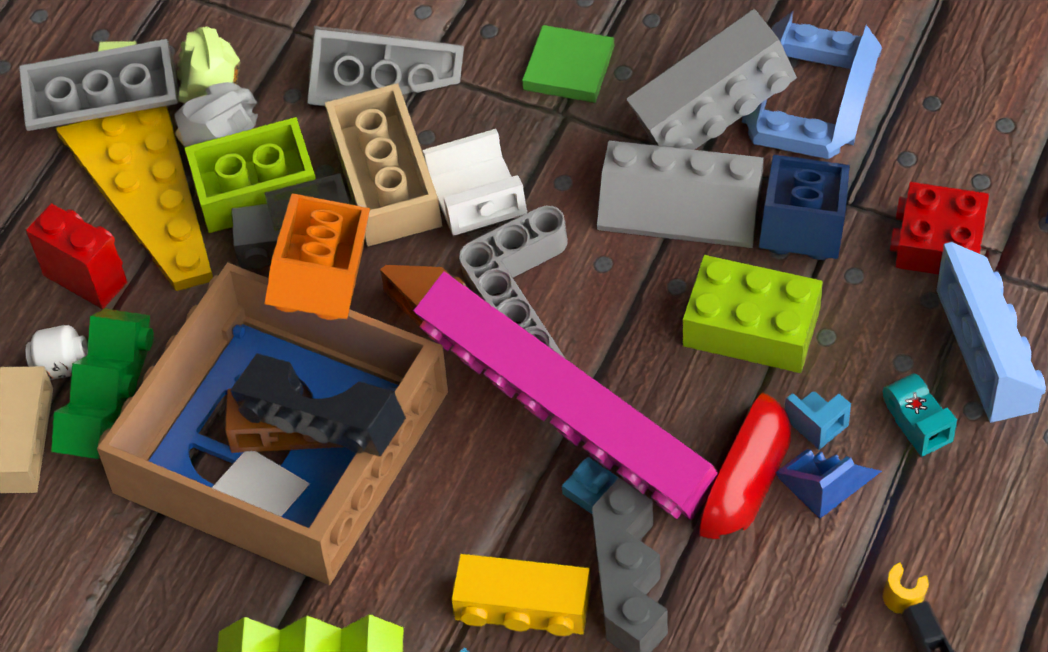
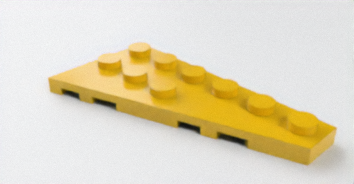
[56,106,213,291]

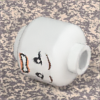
[25,325,88,380]

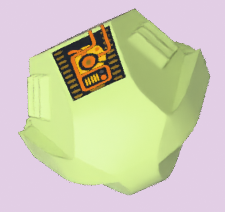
[177,27,240,103]

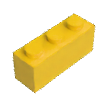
[452,554,591,636]

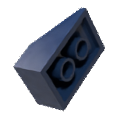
[759,154,850,260]

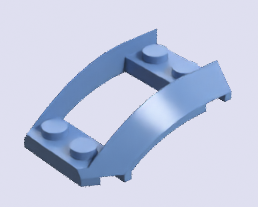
[742,11,882,159]

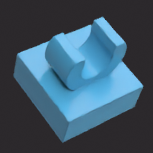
[562,457,619,514]

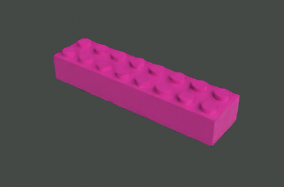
[414,271,718,520]

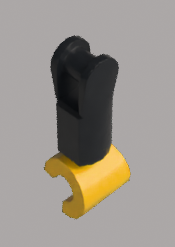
[883,563,955,652]

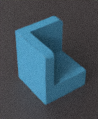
[785,392,851,450]

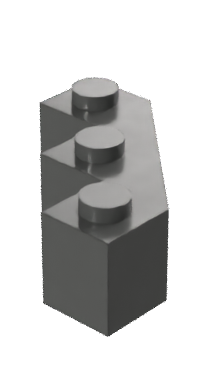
[592,478,668,652]

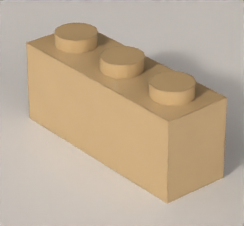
[0,366,53,493]

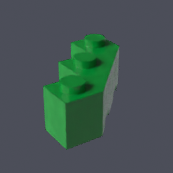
[51,309,154,459]

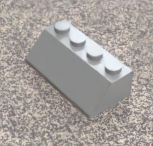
[19,39,179,131]
[597,140,764,248]

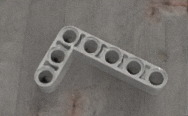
[459,206,568,359]

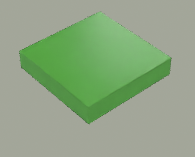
[523,25,614,103]

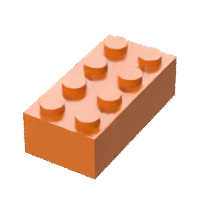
[265,193,370,320]

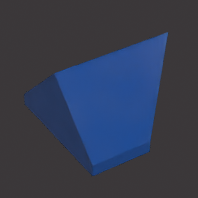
[776,449,882,519]

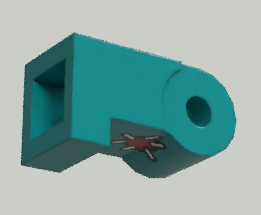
[882,373,957,457]

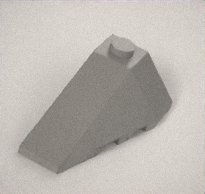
[307,26,464,106]

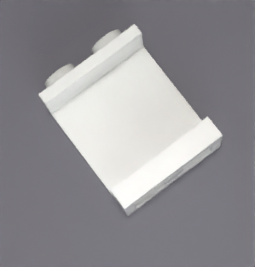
[423,129,527,236]

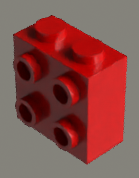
[890,182,989,275]
[26,203,128,309]

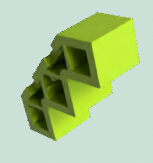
[217,614,403,652]

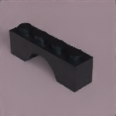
[230,353,406,457]

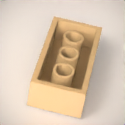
[325,83,442,247]

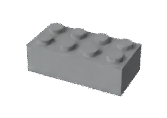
[627,9,797,150]

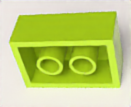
[185,117,320,233]
[683,255,823,373]

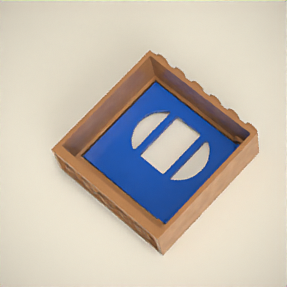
[97,262,448,585]

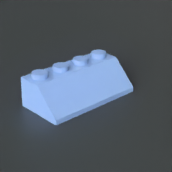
[937,242,1046,423]

